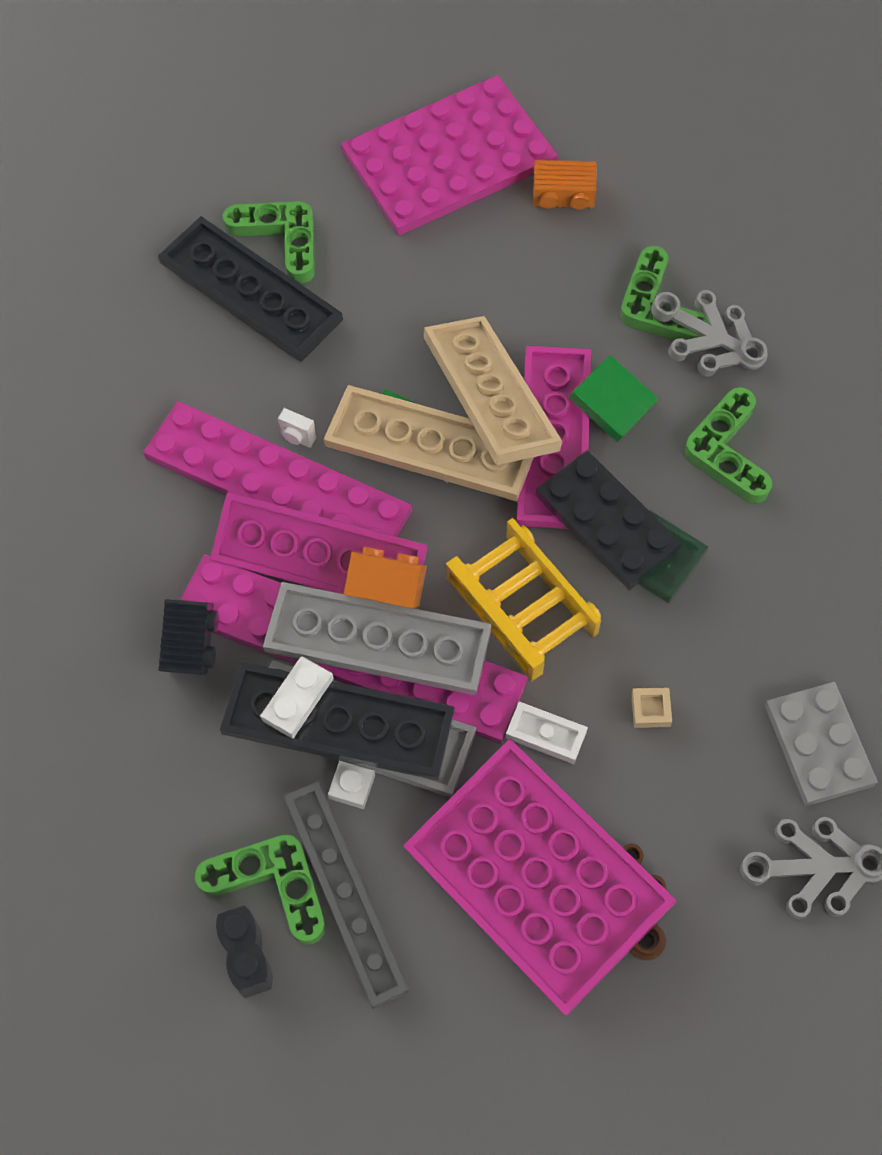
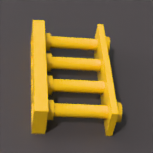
[446,518,601,681]

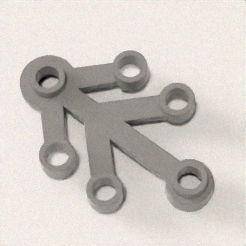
[651,290,768,377]
[740,817,882,920]

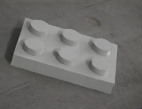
[764,682,878,806]

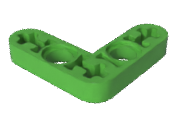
[223,201,315,284]
[620,246,708,340]
[684,387,772,504]
[195,835,326,945]

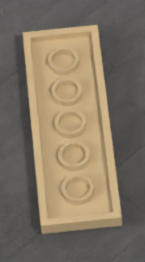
[424,316,562,465]
[323,385,534,501]

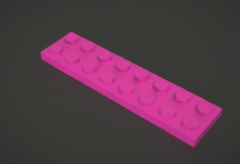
[143,401,412,537]

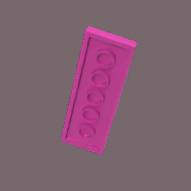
[517,346,591,529]
[210,492,429,594]

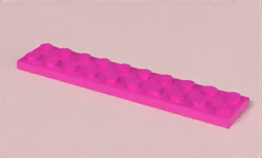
[180,554,528,745]

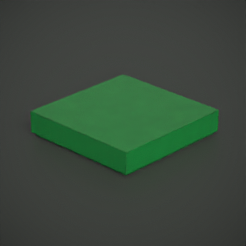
[568,355,659,443]

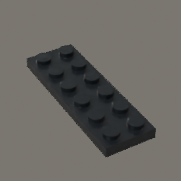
[158,216,343,362]
[220,662,455,781]

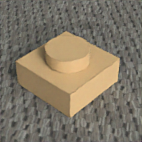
[631,688,672,728]

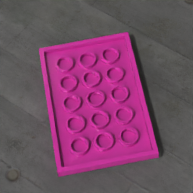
[341,75,558,236]
[403,739,677,1016]

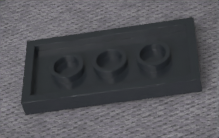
[536,450,682,591]

